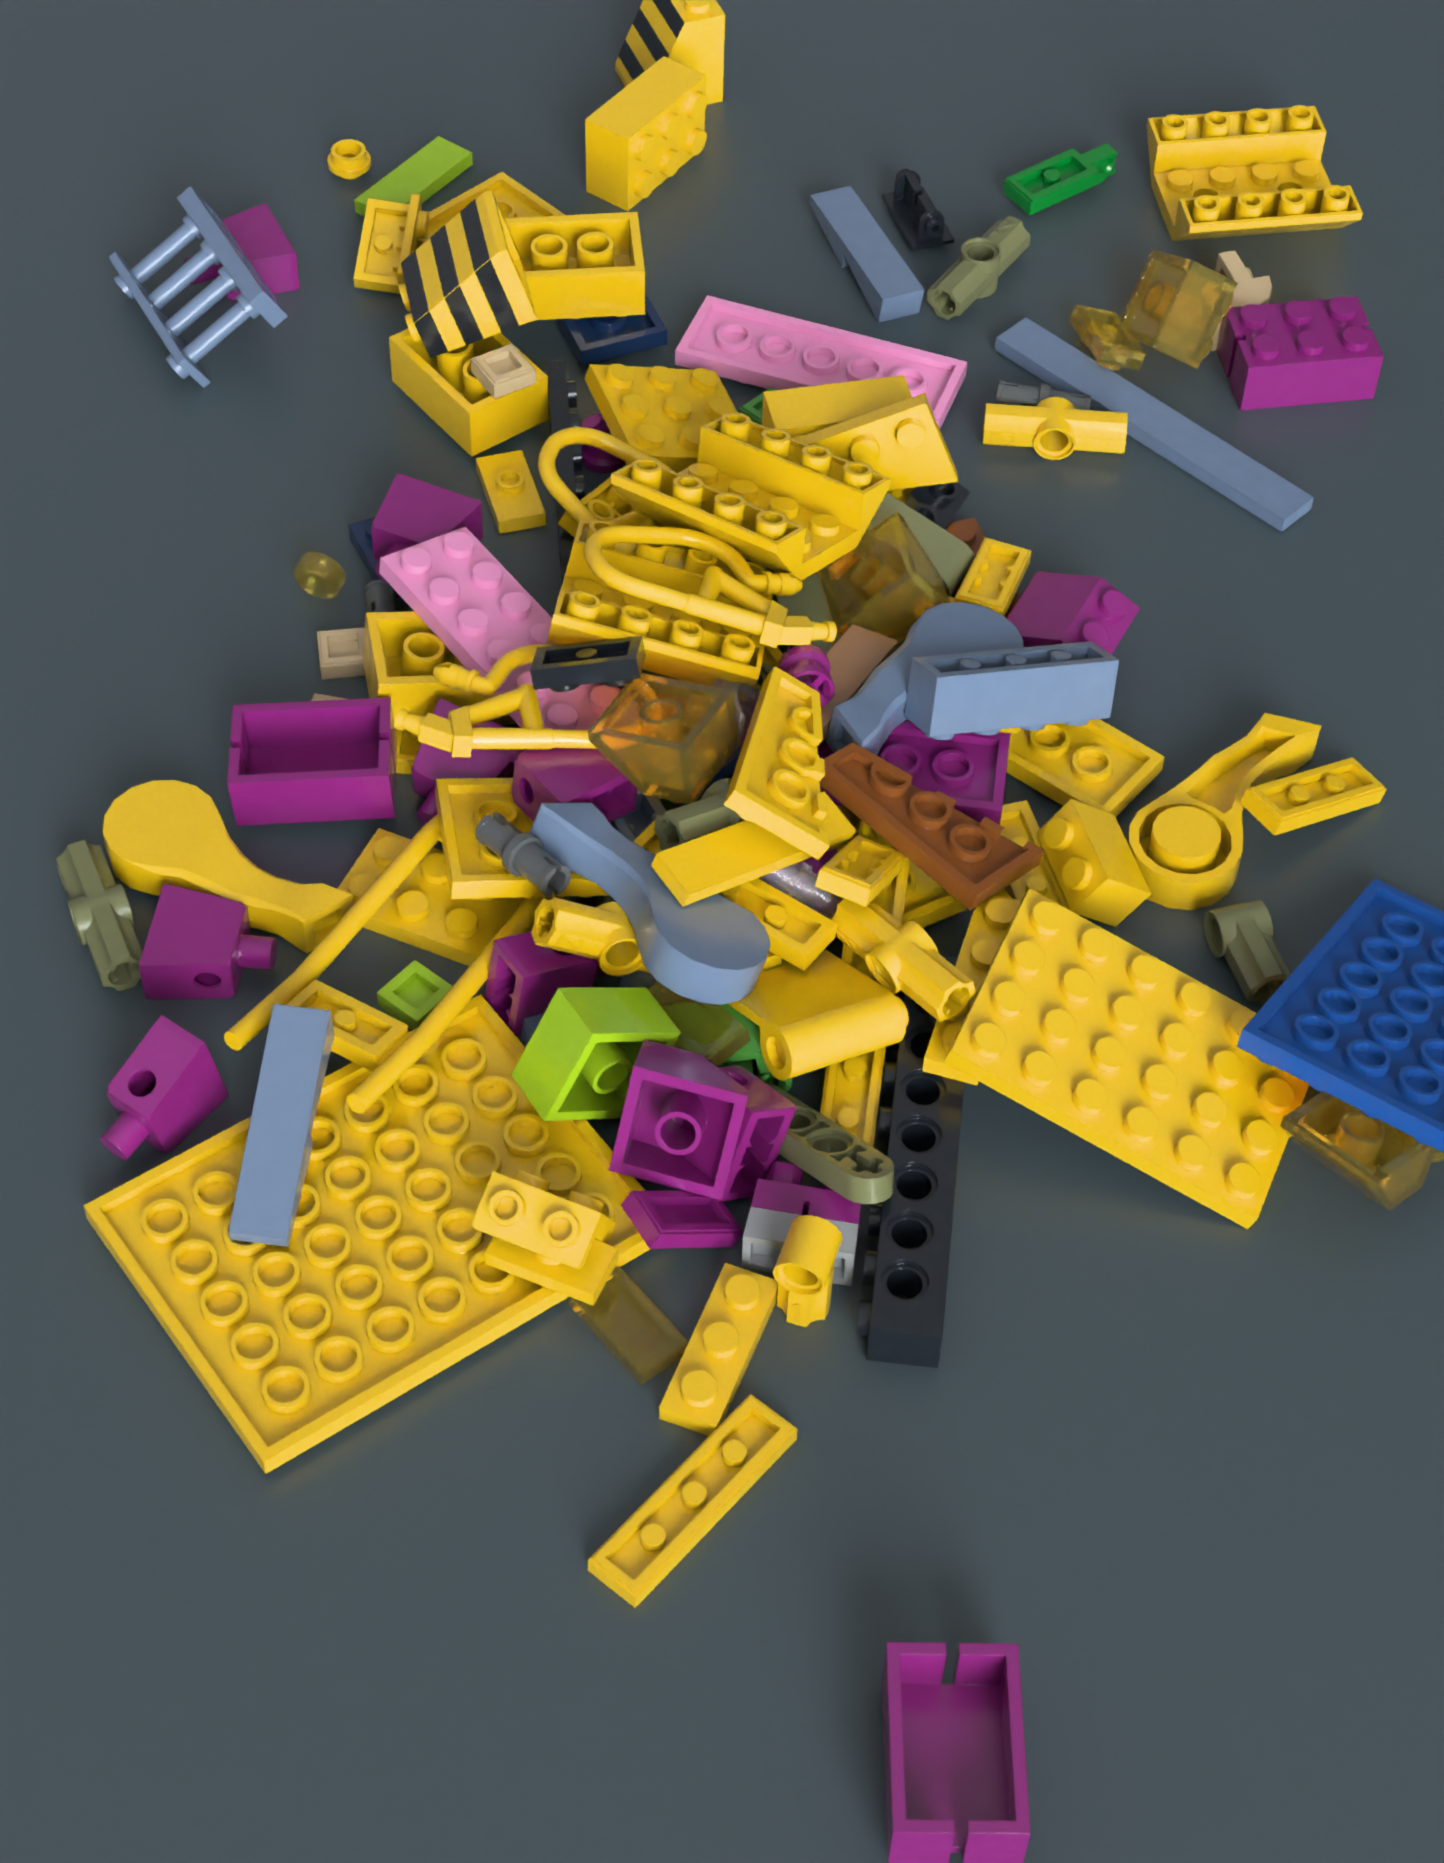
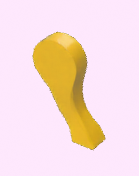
[1127,713,1322,910]
[103,780,354,953]

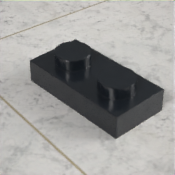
[530,636,646,692]

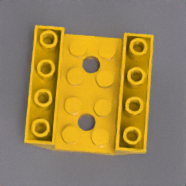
[1147,105,1363,241]
[610,412,891,581]
[546,519,775,698]

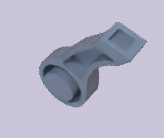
[826,602,1024,755]
[529,803,771,1005]

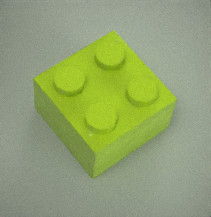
[511,987,681,1121]

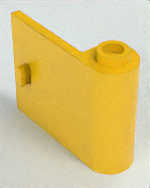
[728,949,909,1081]

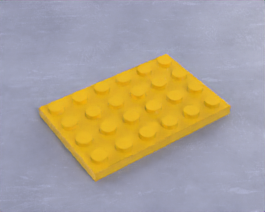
[943,888,1309,1229]

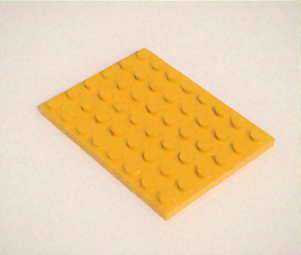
[83,994,650,1474]

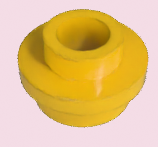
[327,139,371,179]

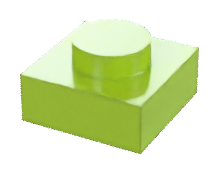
[377,960,452,1030]

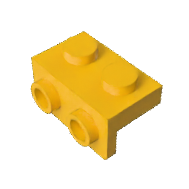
[353,193,429,294]
[472,1170,616,1269]

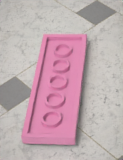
[675,295,967,429]
[379,527,641,730]

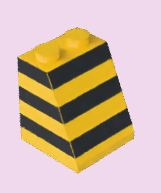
[615,0,725,105]
[398,190,537,358]

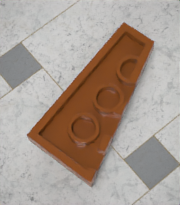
[820,742,1045,910]

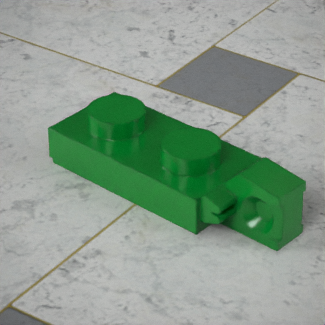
[1003,143,1117,216]

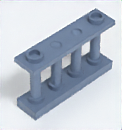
[108,186,288,388]

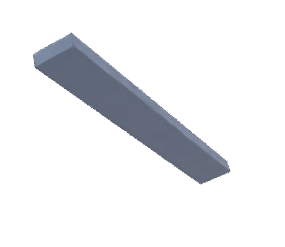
[995,317,1314,532]

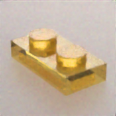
[1069,304,1146,371]

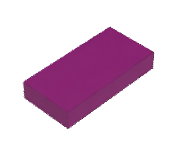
[621,1191,743,1249]

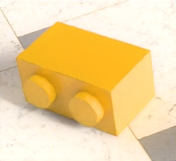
[1036,799,1152,927]

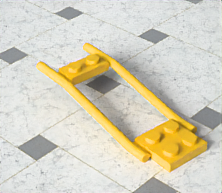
[224,814,553,1113]

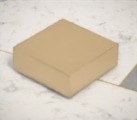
[471,344,536,399]
[317,627,365,680]

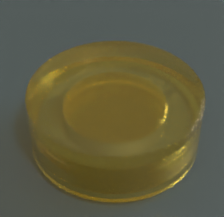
[294,552,346,599]

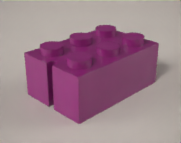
[1216,296,1384,411]
[227,697,397,826]
[881,1642,1031,1863]

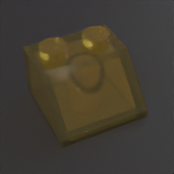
[1114,249,1238,369]
[819,512,950,645]
[588,673,740,804]
[1280,1092,1437,1211]

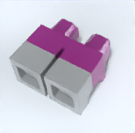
[741,1161,861,1286]

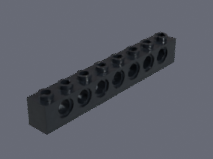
[857,955,964,1368]

